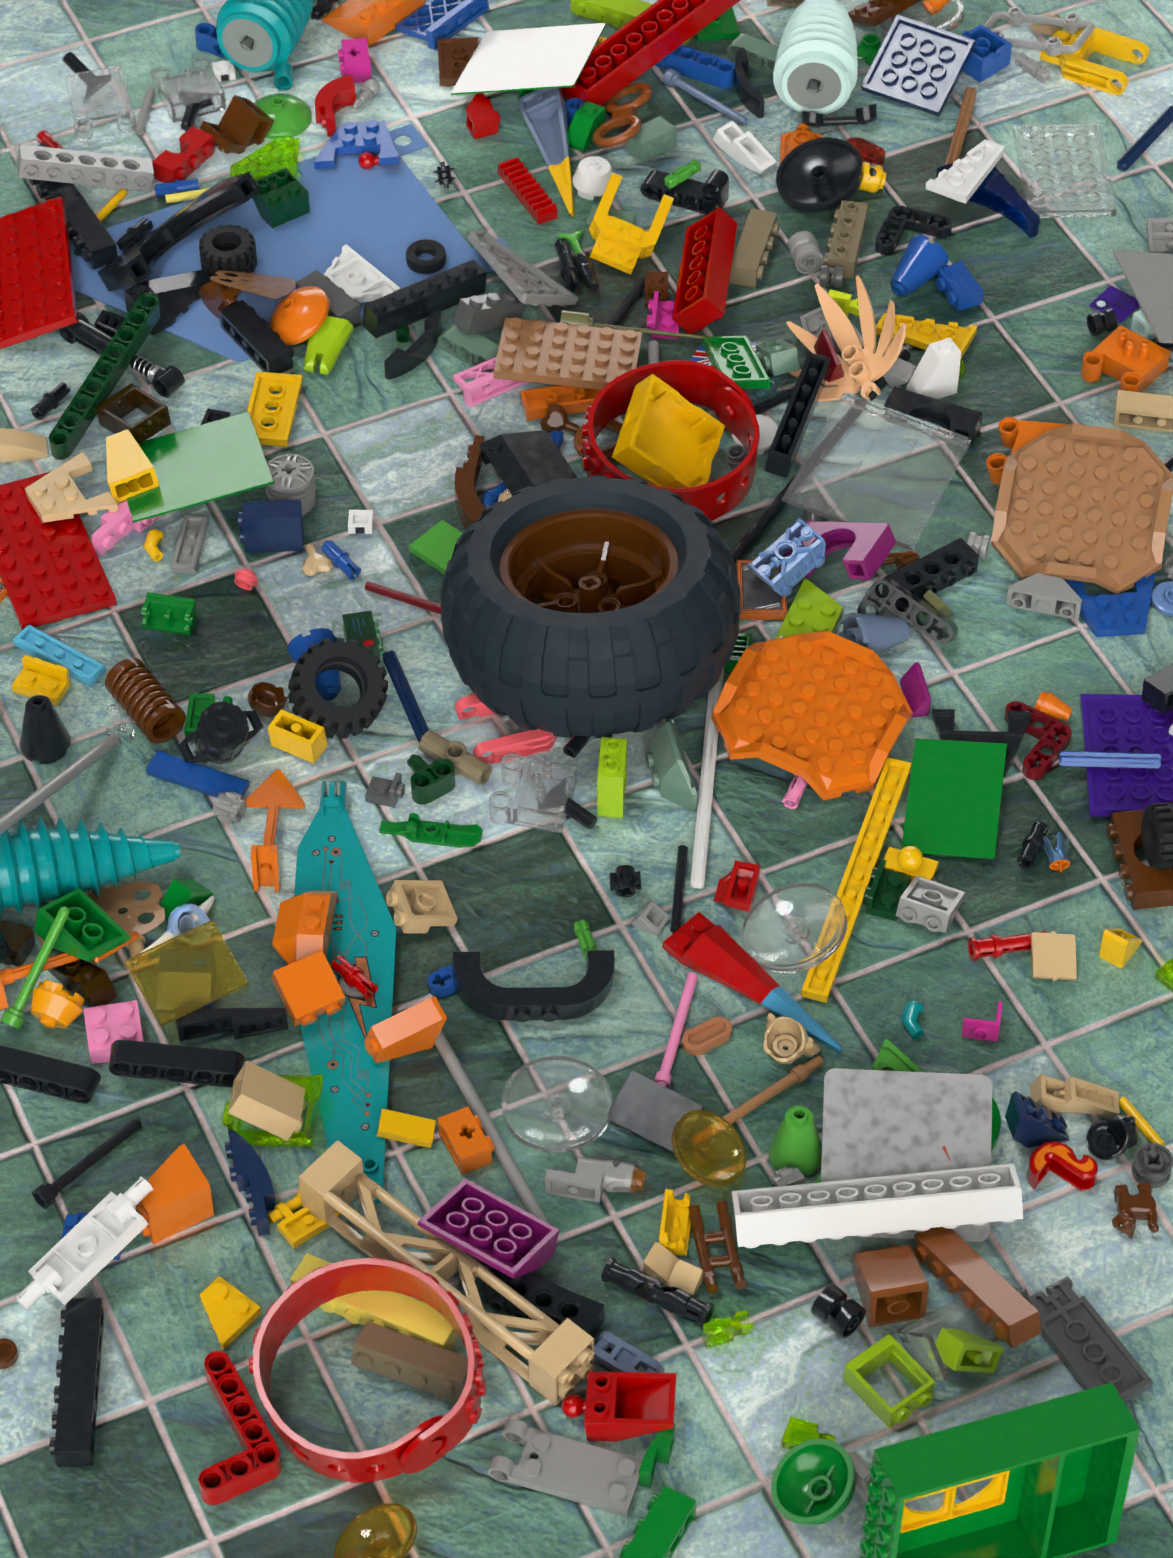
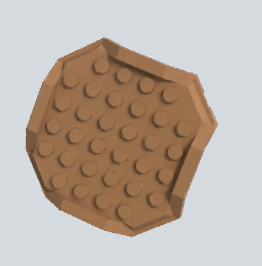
[991,423,1173,594]

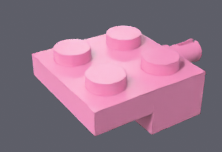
[83,1000,144,1064]

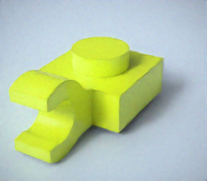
[828,289,859,317]

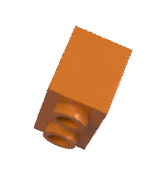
[438,1106,494,1175]

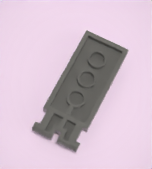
[1026,1276,1153,1403]

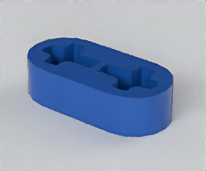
[428,964,457,998]

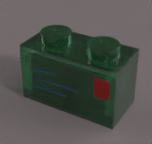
[342,611,384,659]

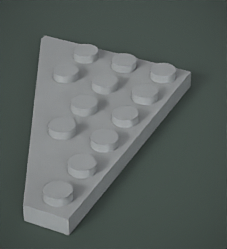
[467,230,579,307]

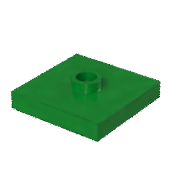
[695,7,739,42]

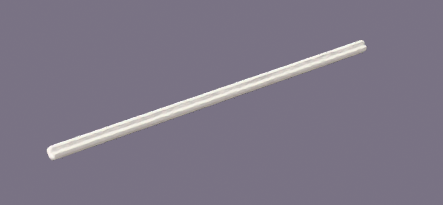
[690,665,725,889]

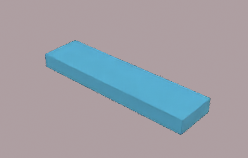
[13,625,106,687]

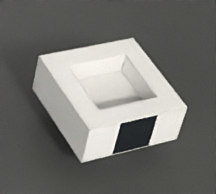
[212,60,236,82]
[348,510,374,534]

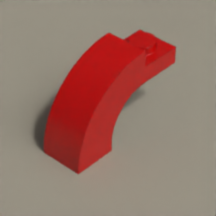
[315,75,356,137]

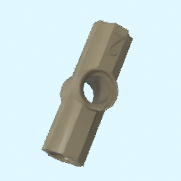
[419,731,492,785]

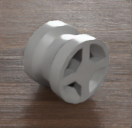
[967,531,991,559]

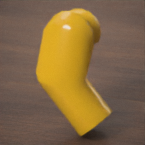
[143,528,164,562]

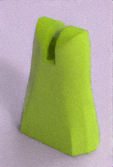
[304,316,354,376]

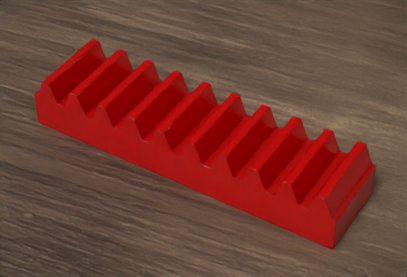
[497,157,558,225]

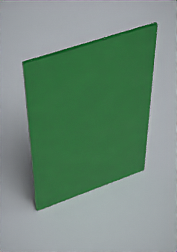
[901,738,1007,859]

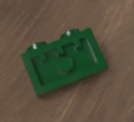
[863,859,911,921]

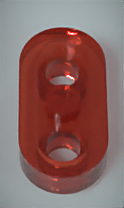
[847,137,885,165]

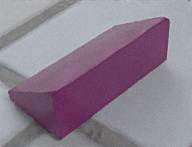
[900,662,931,718]

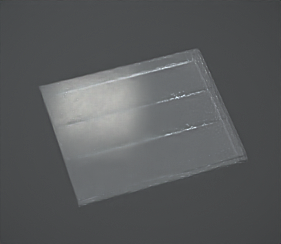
[781,392,971,550]

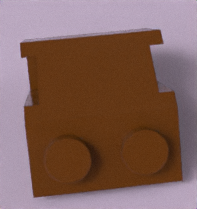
[200,95,274,154]

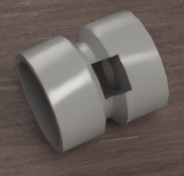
[787,231,824,274]

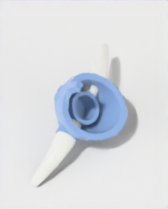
[140,896,215,957]

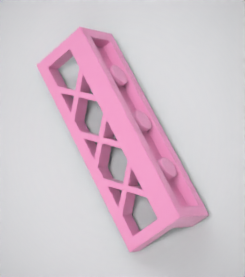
[453,357,528,408]

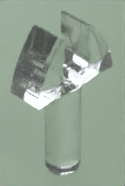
[106,704,135,744]

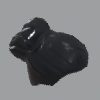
[1086,1115,1138,1160]

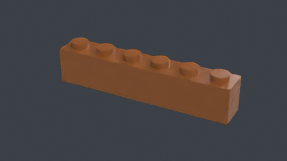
[914,1227,1041,1348]

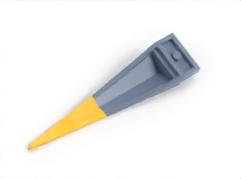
[518,88,574,217]

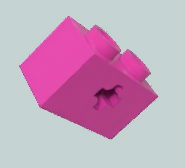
[338,38,371,83]

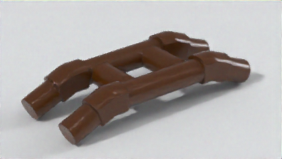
[688,1201,746,1294]

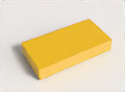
[376,1108,436,1148]

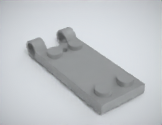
[488,1418,642,1517]

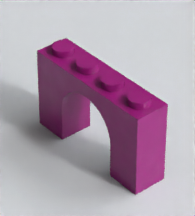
[782,521,896,580]

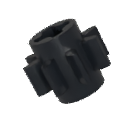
[610,865,641,898]

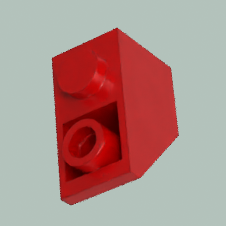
[466,93,501,140]

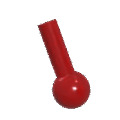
[358,152,400,169]

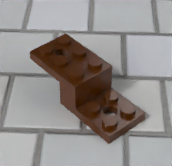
[848,0,921,26]

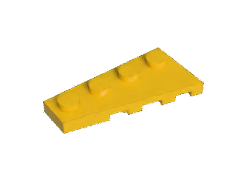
[876,313,978,358]

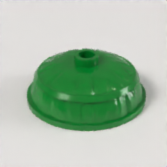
[771,1439,856,1525]

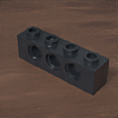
[882,538,979,610]
[485,1269,604,1338]

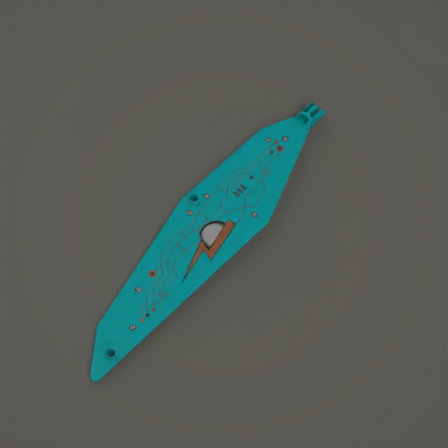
[294,781,397,1204]

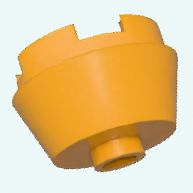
[31,980,85,1029]

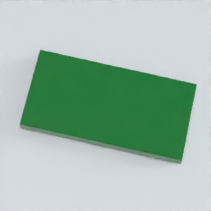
[702,336,771,389]

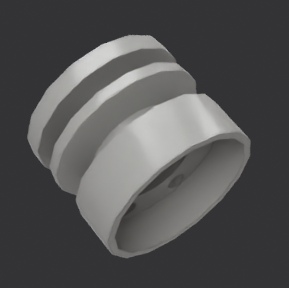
[265,454,316,516]

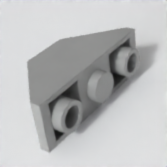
[1006,573,1082,620]

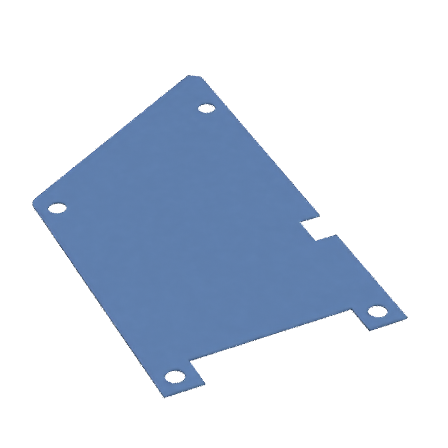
[69,124,511,362]

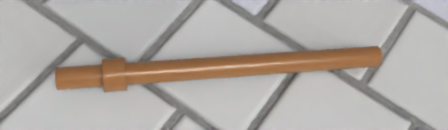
[688,1055,824,1148]

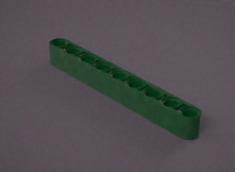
[49,292,161,460]

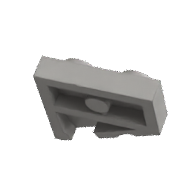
[1146,218,1173,253]

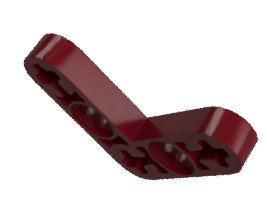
[1004,701,1072,780]

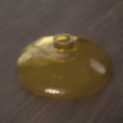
[672,1110,746,1188]
[334,1503,418,1558]

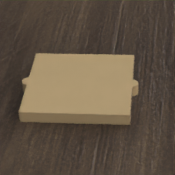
[1031,931,1077,982]

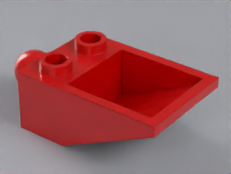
[561,1372,677,1442]

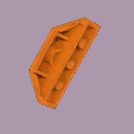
[272,890,338,965]

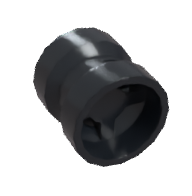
[1087,308,1118,336]

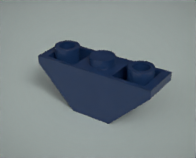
[1005,1091,1069,1148]

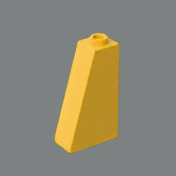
[106,429,159,503]

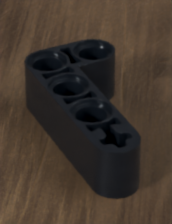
[640,169,729,215]
[857,578,958,644]

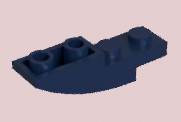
[224,1130,276,1236]

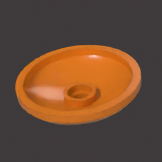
[270,286,329,346]

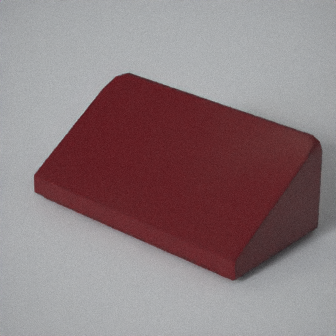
[814,329,844,382]

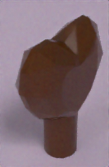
[540,403,580,434]

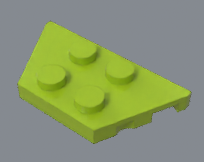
[775,579,843,639]

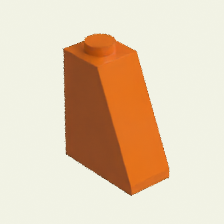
[364,996,447,1064]

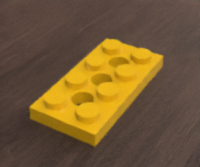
[247,372,303,447]

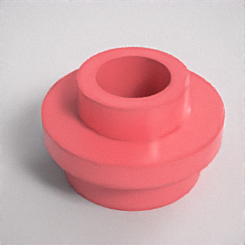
[234,569,258,590]

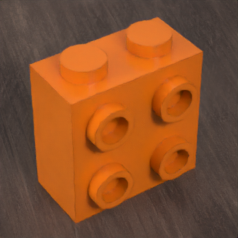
[272,950,345,1027]

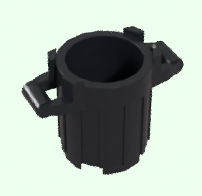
[177,701,264,764]

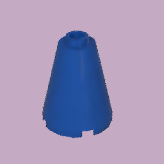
[890,234,949,297]
[287,628,341,700]

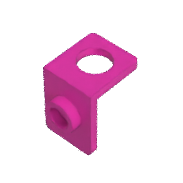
[961,1001,1002,1042]

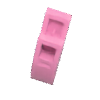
[91,500,161,556]

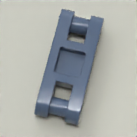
[594,1331,664,1373]

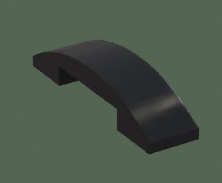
[734,47,764,118]
[384,308,442,380]

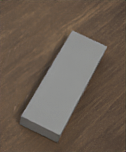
[170,515,209,575]

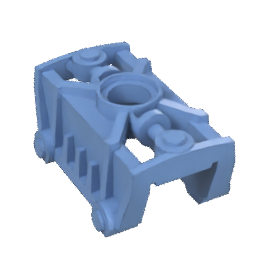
[747,518,826,597]

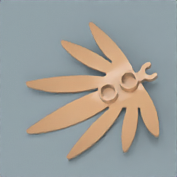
[787,275,907,402]

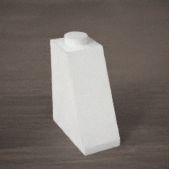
[905,337,961,399]

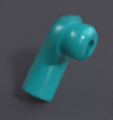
[901,1000,924,1039]

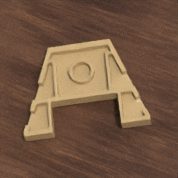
[25,452,119,523]

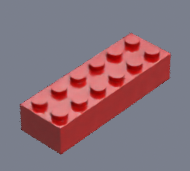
[672,207,738,334]

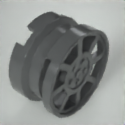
[1132,1143,1173,1188]

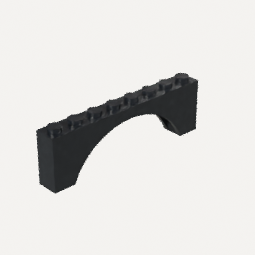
[97,172,260,291]

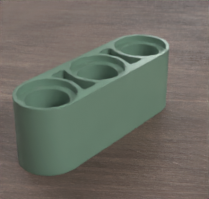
[727,34,779,75]
[437,324,499,372]

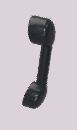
[801,104,877,127]

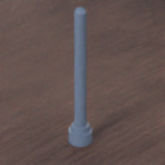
[662,68,748,126]

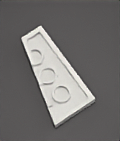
[926,139,1005,204]

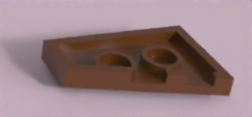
[437,37,480,86]

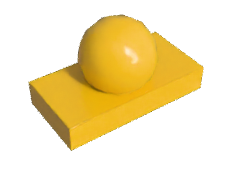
[883,846,939,881]

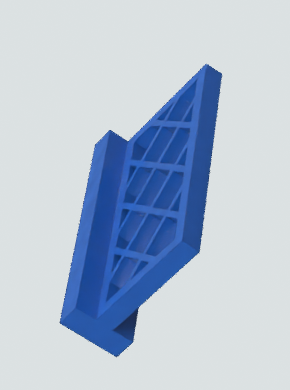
[395,0,489,50]

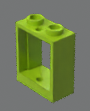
[597,737,627,818]
[843,1334,935,1428]

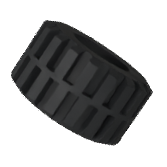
[199,224,257,282]
[1141,802,1173,869]

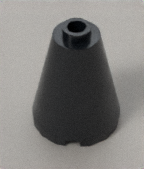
[19,695,71,764]

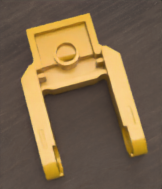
[1040,27,1150,95]
[589,172,674,275]

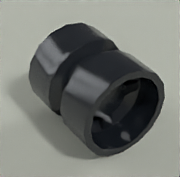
[811,1284,866,1339]

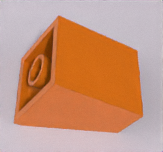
[135,1144,214,1245]

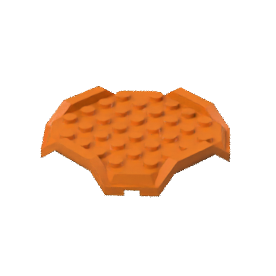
[711,631,913,801]

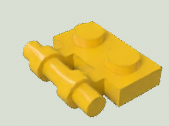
[267,1191,340,1249]

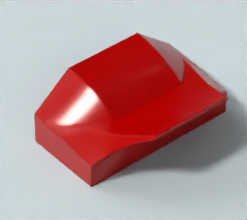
[713,861,761,912]

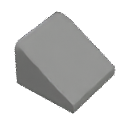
[631,900,671,936]

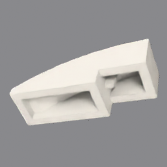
[713,120,777,174]

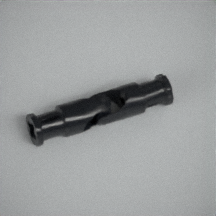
[601,1257,715,1328]

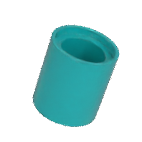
[274,62,293,91]

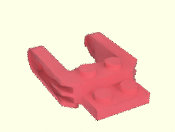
[455,694,558,764]

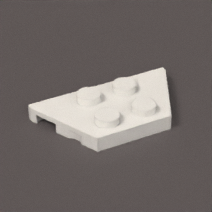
[324,244,401,303]

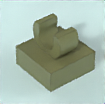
[921,589,953,620]

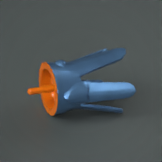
[1043,832,1070,872]

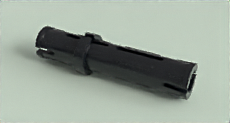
[555,238,581,292]

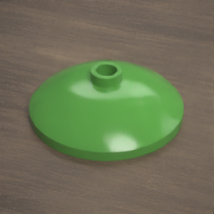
[254,93,312,139]

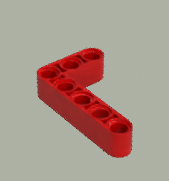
[198,1351,282,1505]

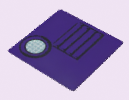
[1089,285,1140,323]

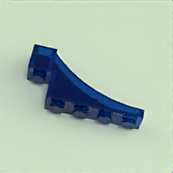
[936,163,1040,238]

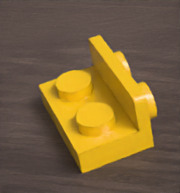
[11,655,71,706]

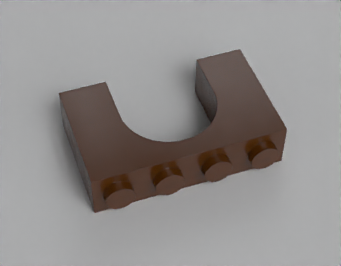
[1107,809,1173,910]

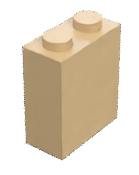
[228,1061,307,1141]

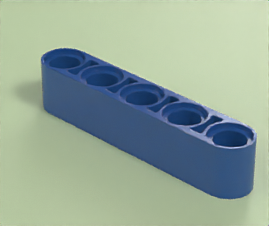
[654,45,735,89]

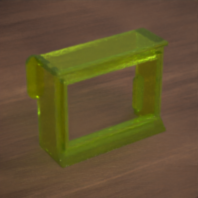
[222,1074,324,1147]

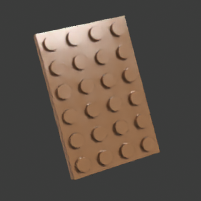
[493,317,642,390]

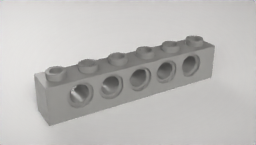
[16,144,154,192]

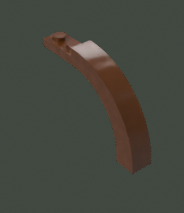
[455,435,486,528]

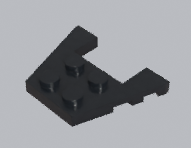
[932,709,1031,777]

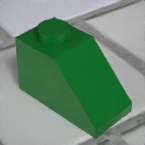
[568,101,605,152]

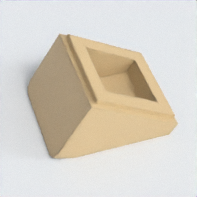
[1031,13,1063,37]
[643,1242,678,1283]
[667,1259,703,1297]

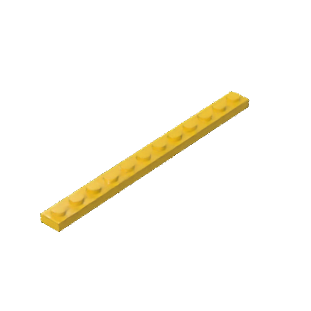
[801,757,912,1003]

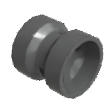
[819,264,843,288]

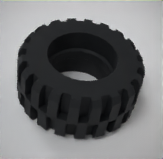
[288,637,388,739]

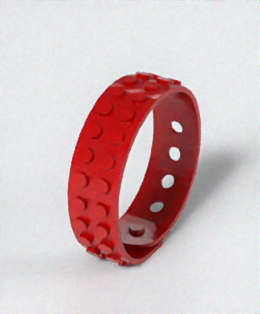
[581,360,760,521]
[249,1257,487,1483]

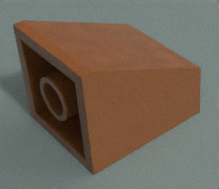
[852,1245,929,1327]

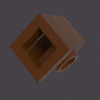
[644,271,668,307]

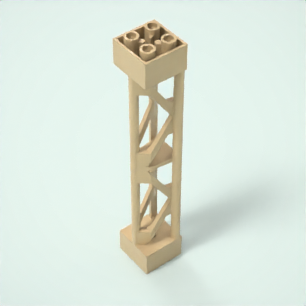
[298,1140,595,1406]

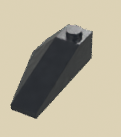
[124,270,212,336]

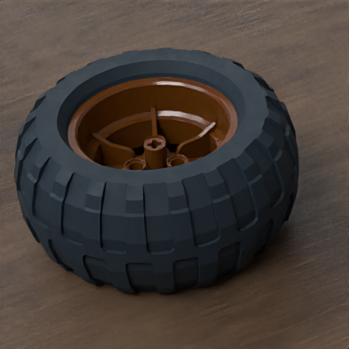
[441,476,741,739]

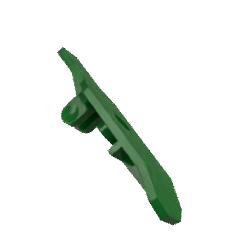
[379,813,483,848]

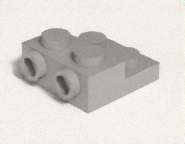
[896,875,965,933]

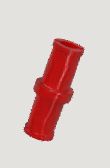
[331,955,378,999]

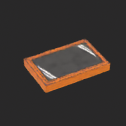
[736,560,787,620]

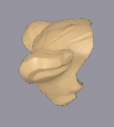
[763,1013,821,1064]

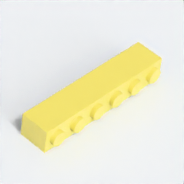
[290,1253,459,1350]

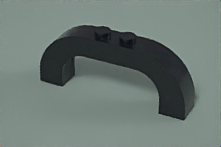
[452,950,615,1022]

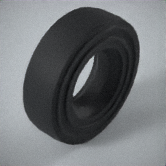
[406,239,446,274]

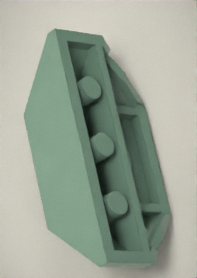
[646,719,698,811]

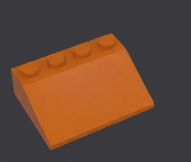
[322,0,425,47]

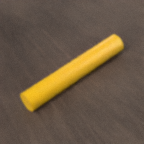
[96,189,127,223]
[1119,1096,1165,1146]

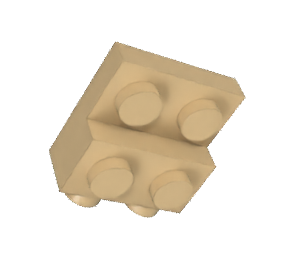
[386,880,458,933]

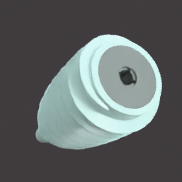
[773,0,858,115]

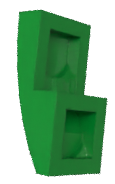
[639,1424,675,1487]

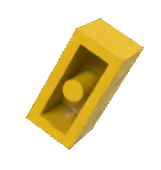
[268,709,328,764]

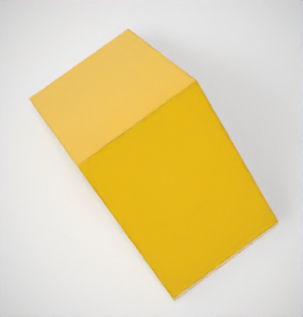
[1099,928,1143,969]

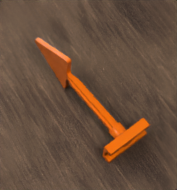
[245,769,305,892]
[0,932,139,1010]

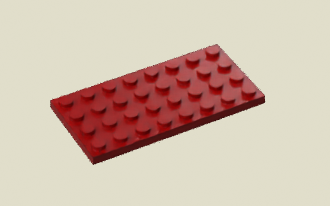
[0,196,78,349]
[0,471,117,630]

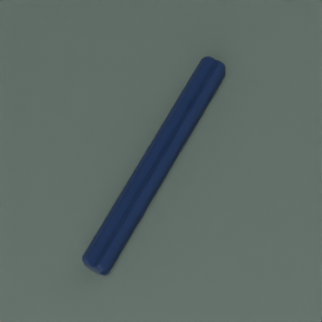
[1117,106,1173,172]
[382,650,429,743]

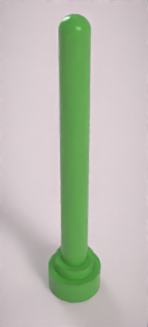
[0,906,70,1029]

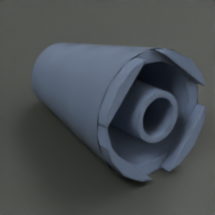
[839,613,911,654]

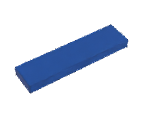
[146,751,250,799]

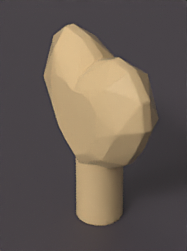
[302,543,334,576]

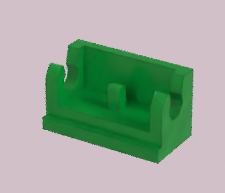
[141,592,197,635]

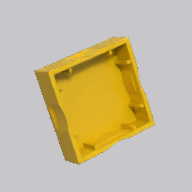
[612,374,725,488]

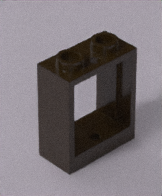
[96,383,171,445]

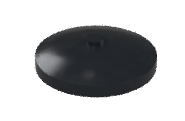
[776,137,864,213]

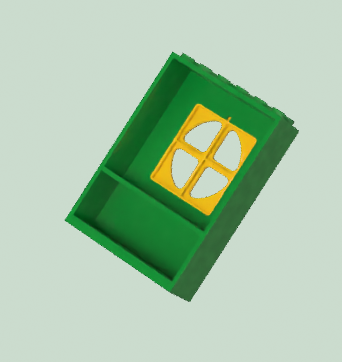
[860,1383,1140,1558]

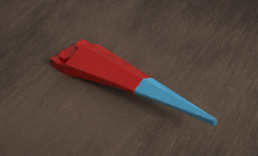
[662,912,842,1053]

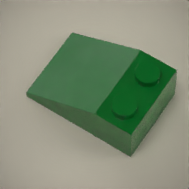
[34,888,131,962]

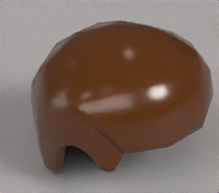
[248,682,288,717]

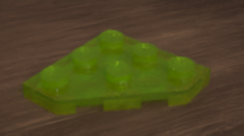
[230,137,300,181]

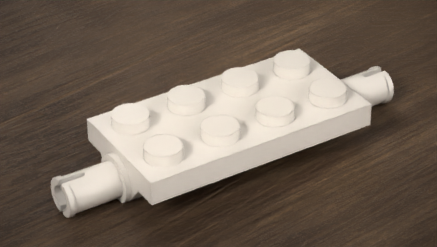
[15,1176,154,1311]

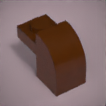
[198,279,242,318]

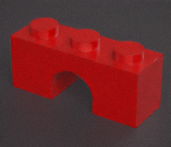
[152,126,215,183]

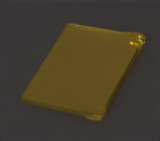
[125,920,249,1026]

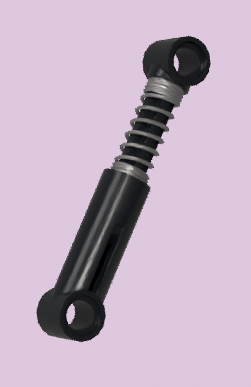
[58,312,185,398]

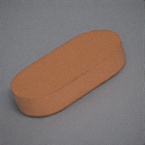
[682,1017,732,1056]

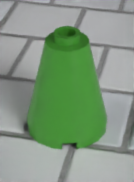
[769,1106,822,1178]

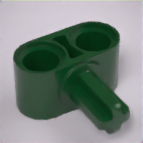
[407,754,455,805]

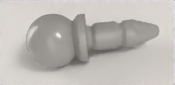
[353,79,380,109]

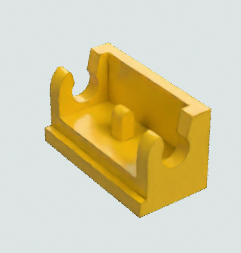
[659,1189,691,1257]

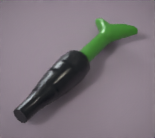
[558,230,598,291]

